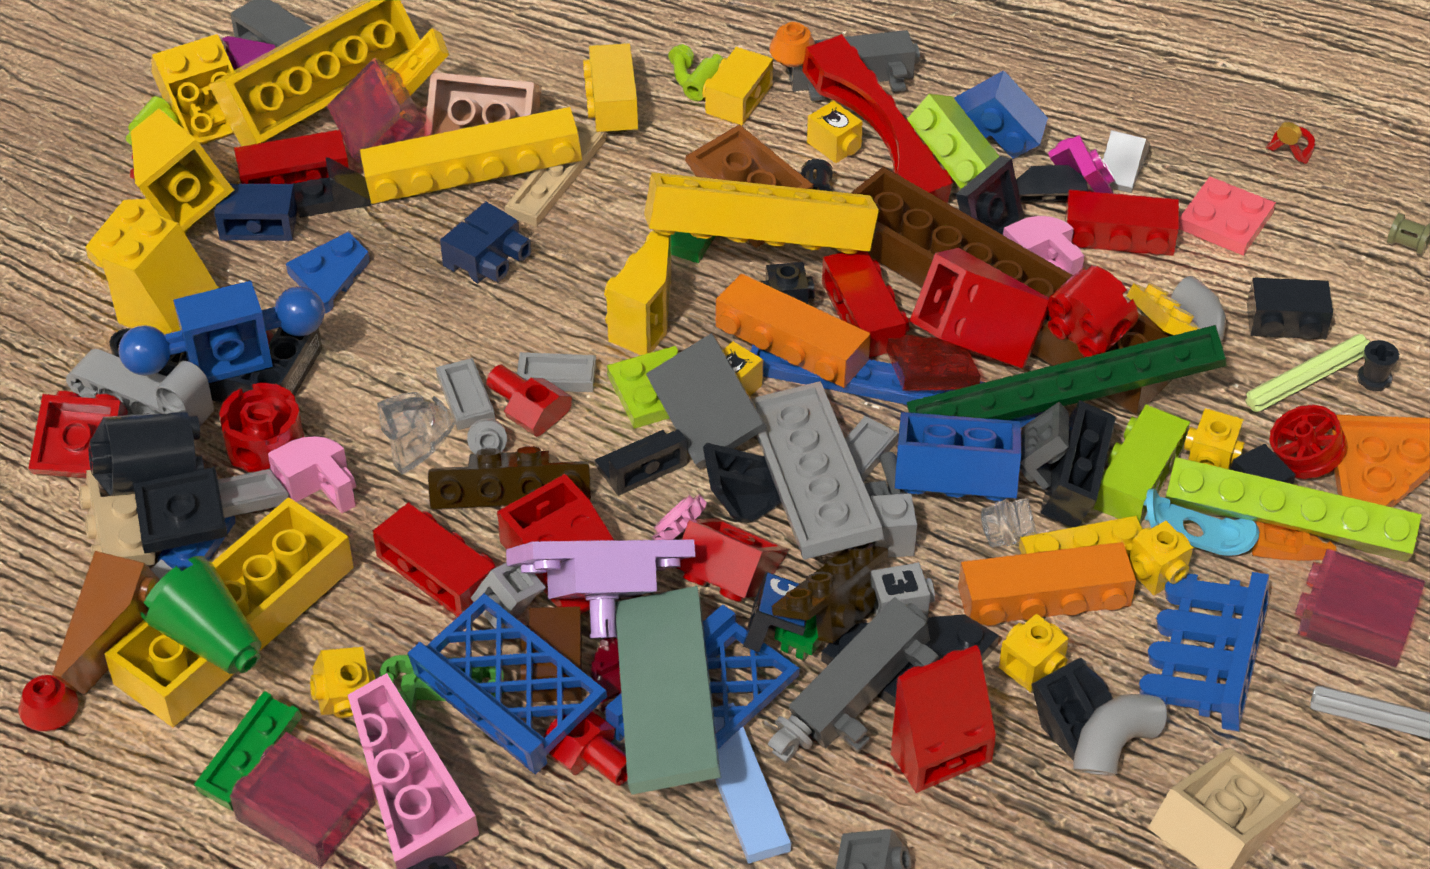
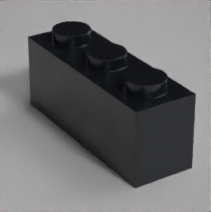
[1040,400,1116,527]

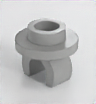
[467,418,507,454]
[768,715,813,763]

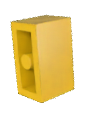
[702,47,773,126]

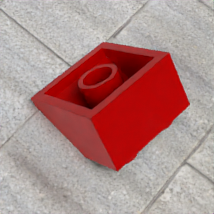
[675,518,789,602]

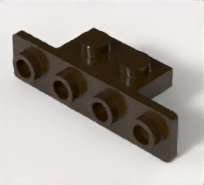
[428,446,591,509]
[771,542,888,643]

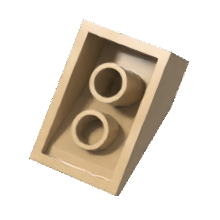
[1148,747,1302,869]

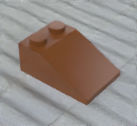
[685,124,813,248]
[52,551,160,695]

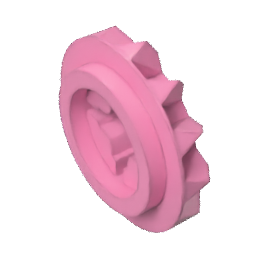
[652,494,707,540]

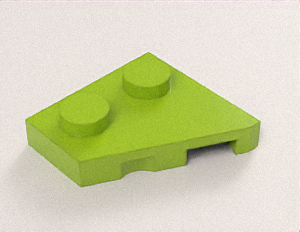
[607,346,678,429]

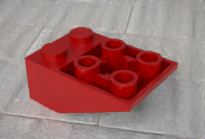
[910,248,1049,368]
[497,474,615,614]
[890,645,996,793]

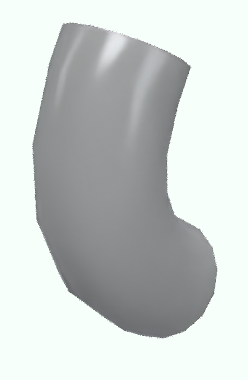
[1171,276,1226,342]
[1073,694,1167,776]

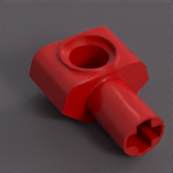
[486,364,572,437]
[543,711,628,786]

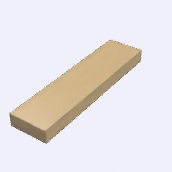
[505,121,606,227]

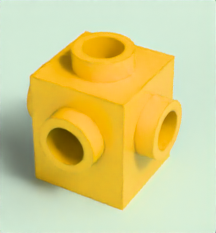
[1184,408,1245,469]
[1129,521,1193,596]
[998,614,1069,693]
[310,647,375,718]

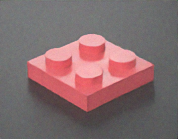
[1179,177,1276,256]

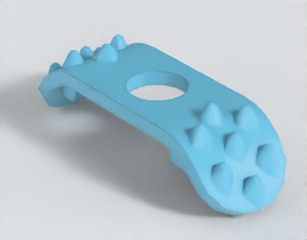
[1143,488,1259,556]

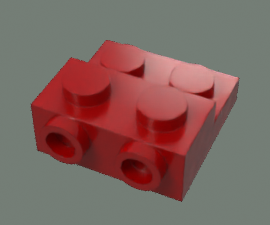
[28,391,128,478]

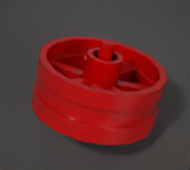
[1269,404,1347,479]

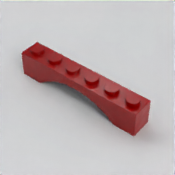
[802,34,953,203]

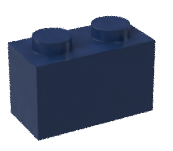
[214,184,298,241]

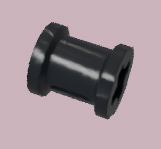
[801,159,833,192]
[1357,340,1400,392]

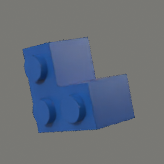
[954,70,1048,159]

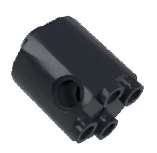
[88,410,204,496]

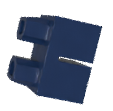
[440,201,531,284]

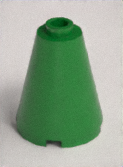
[141,556,261,674]

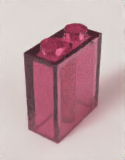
[327,57,425,163]
[1295,549,1426,668]
[230,732,375,869]

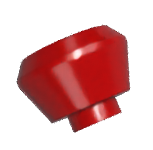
[18,675,79,731]

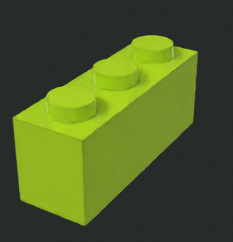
[907,94,1000,189]
[1094,405,1190,524]

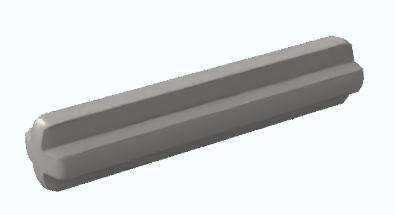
[1310,685,1430,739]

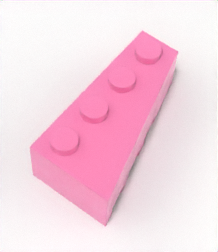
[348,673,479,869]

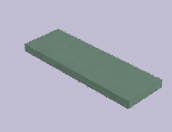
[615,586,721,795]

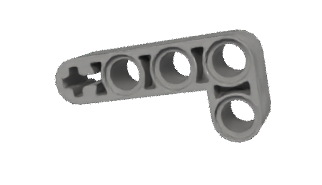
[66,349,214,426]

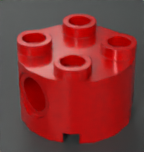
[1047,265,1138,357]
[219,383,304,472]

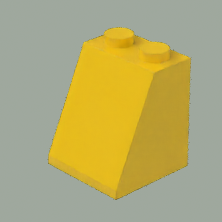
[131,108,234,232]
[102,211,218,334]

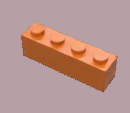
[715,273,871,388]
[958,542,1136,626]

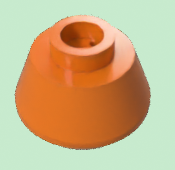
[769,22,816,67]

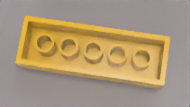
[208,0,420,146]
[104,497,354,728]

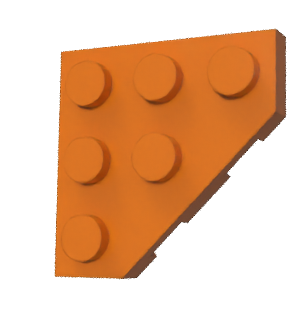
[1328,415,1430,507]

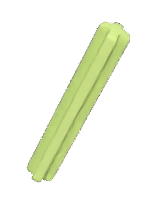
[1245,334,1370,412]

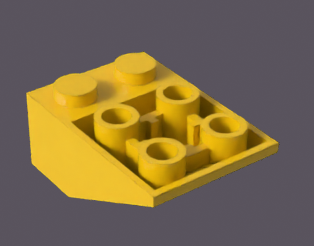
[151,34,234,145]
[604,230,671,355]

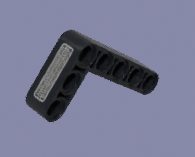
[109,327,322,403]

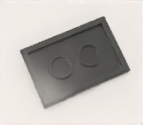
[646,333,767,470]

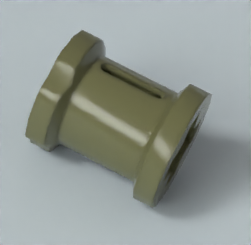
[1387,212,1430,256]

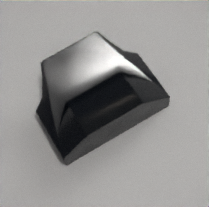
[1016,165,1088,203]

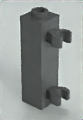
[786,30,920,101]
[789,597,939,752]

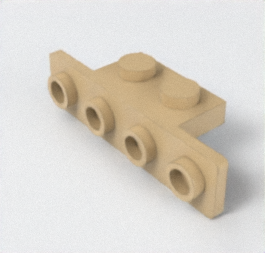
[79,470,155,565]

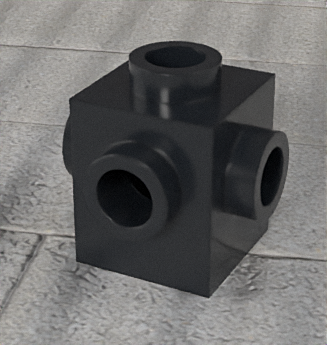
[760,262,815,304]

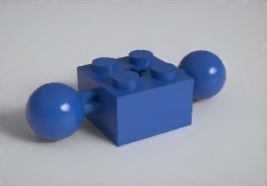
[119,280,325,383]

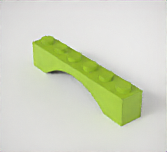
[1166,457,1422,562]

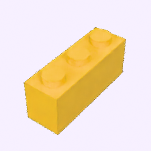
[583,43,638,132]

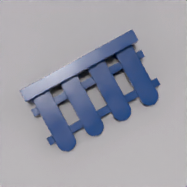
[1139,572,1269,732]

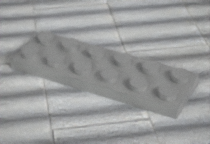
[751,381,884,560]

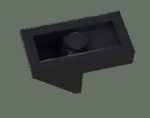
[293,157,371,218]

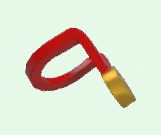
[1265,122,1315,164]

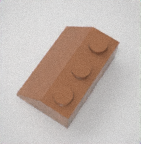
[424,72,542,136]

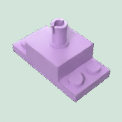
[506,540,695,639]

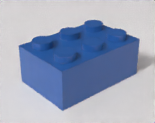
[894,412,1021,501]

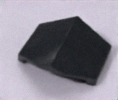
[703,443,782,522]
[1031,657,1113,761]

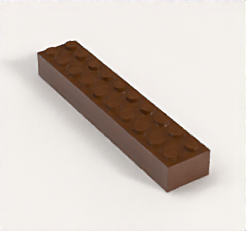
[851,167,1173,415]

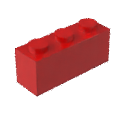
[234,129,349,184]
[1065,190,1179,256]
[822,250,909,358]
[372,502,496,617]

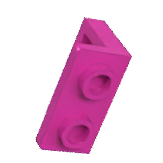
[1048,135,1115,194]

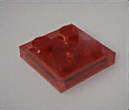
[887,335,981,391]

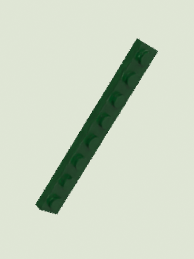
[906,325,1227,420]

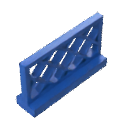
[408,593,607,775]
[605,604,799,749]

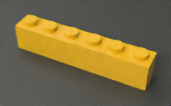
[360,107,582,204]
[644,172,879,254]

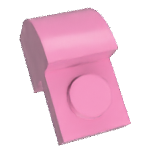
[1003,216,1084,275]
[268,436,356,513]

